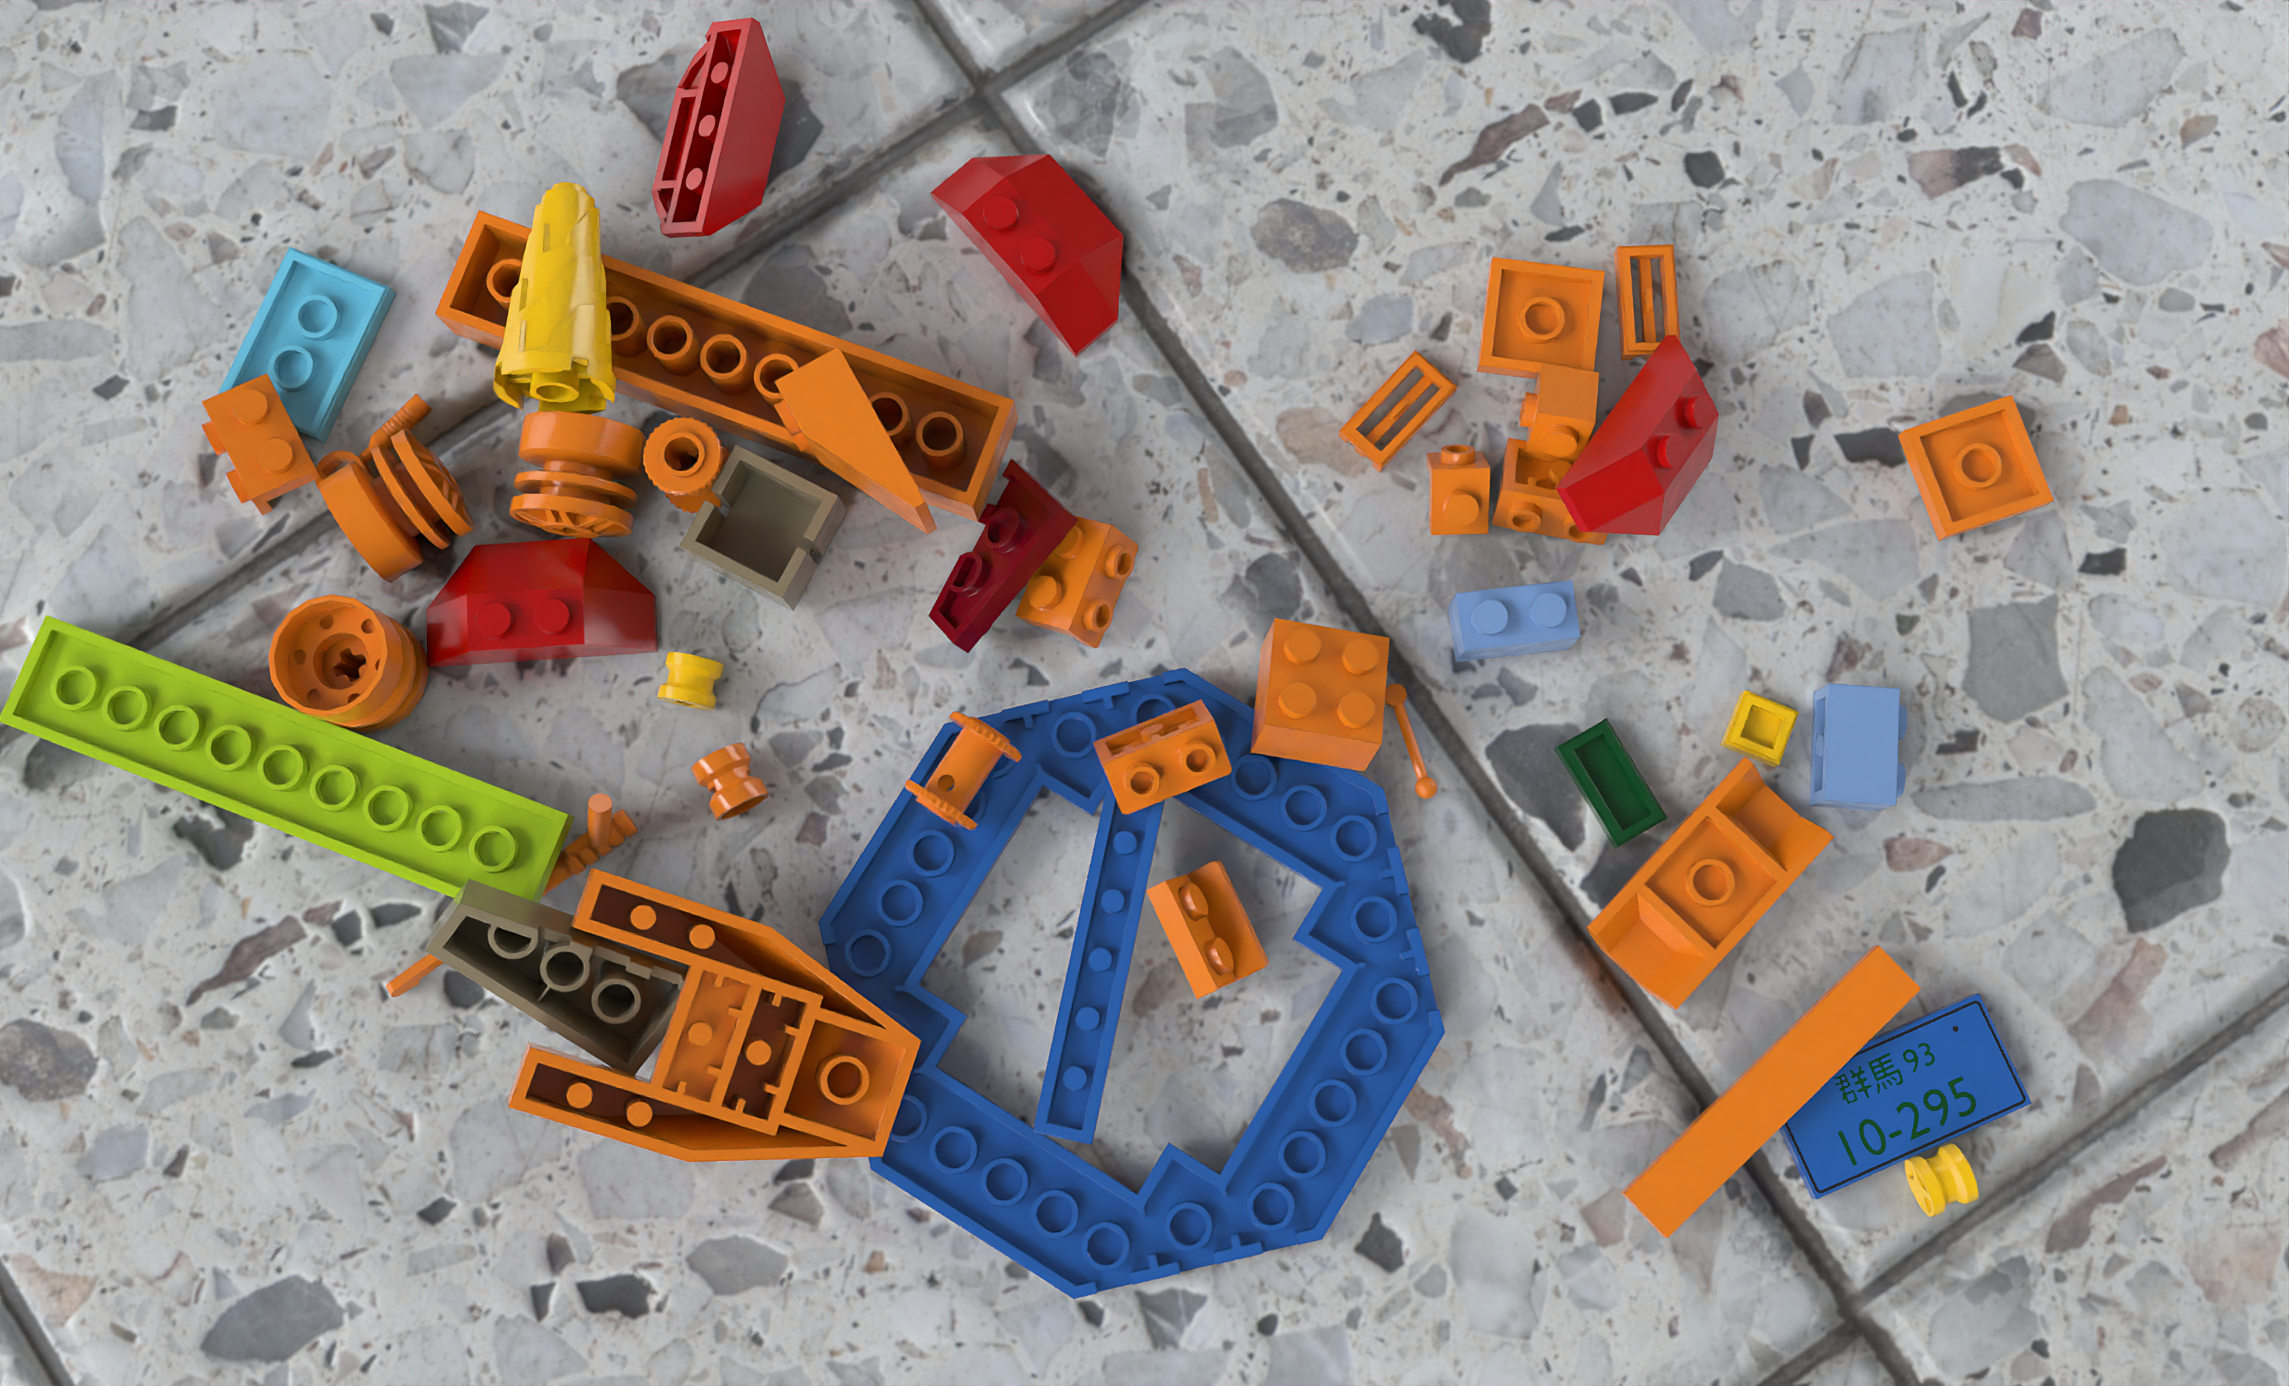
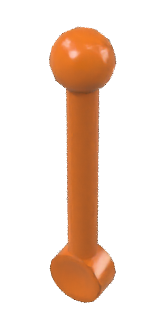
[1385,683,1438,799]

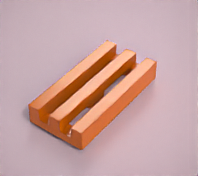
[1614,244,1681,361]
[1338,350,1458,472]

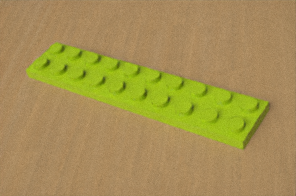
[0,615,575,903]

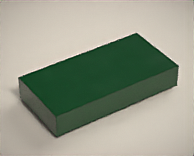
[1554,718,1668,849]

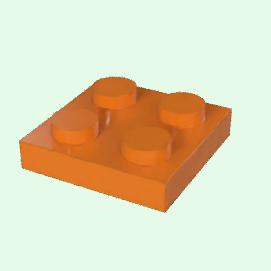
[1476,257,1605,379]
[1898,395,2054,541]

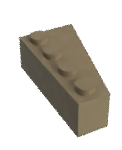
[425,879,690,1074]

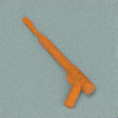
[386,793,638,997]

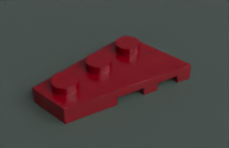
[928,458,1078,653]

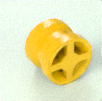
[657,652,725,711]
[1904,1143,1979,1217]

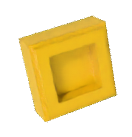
[1720,690,1799,767]

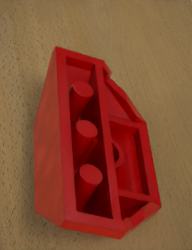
[651,17,786,238]
[930,154,1123,357]
[1556,334,1719,536]
[426,538,658,667]

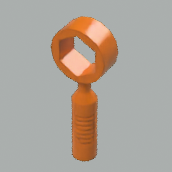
[315,394,433,491]

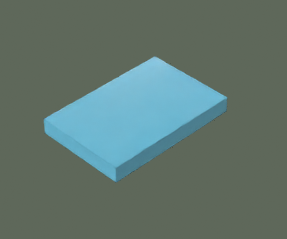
[218,247,396,443]

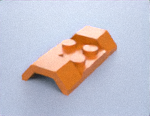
[1586,756,1834,1010]

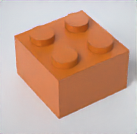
[1250,618,1390,772]

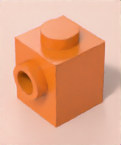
[1519,363,1599,460]

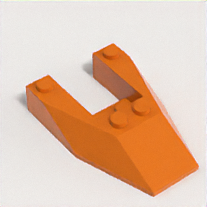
[507,868,921,1162]

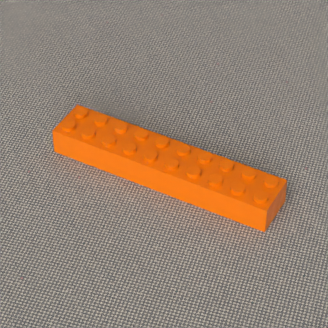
[435,210,1018,522]

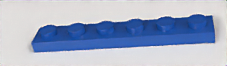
[1033,780,1165,1145]

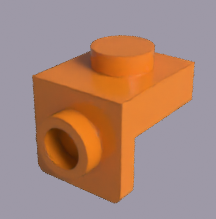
[1426,444,1490,535]

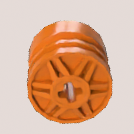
[509,411,646,538]
[318,428,475,583]
[268,594,428,734]

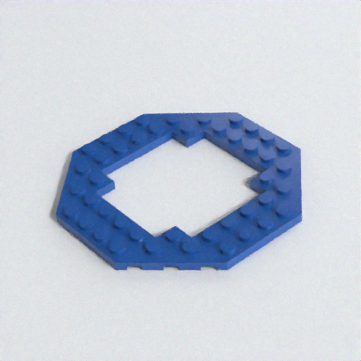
[818,667,1445,1299]

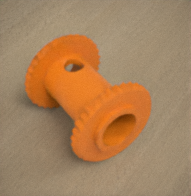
[642,416,731,514]
[905,711,1022,830]

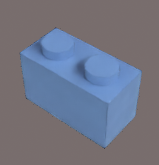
[1448,580,1581,662]
[1809,683,1907,811]

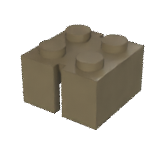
[680,444,847,611]

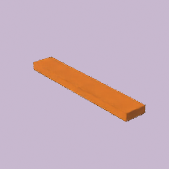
[1621,945,1921,1238]

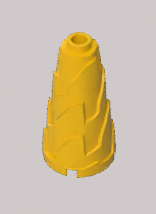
[493,182,616,415]

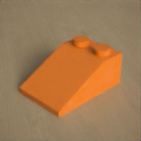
[774,347,938,535]

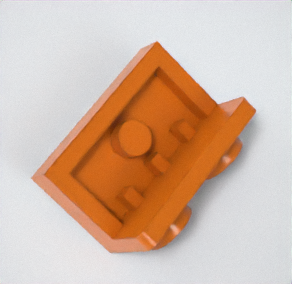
[201,373,321,515]
[1015,515,1138,648]

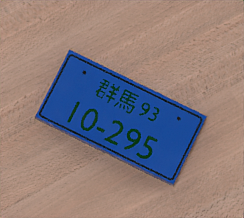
[1779,993,2032,1200]

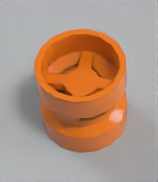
[691,742,769,821]

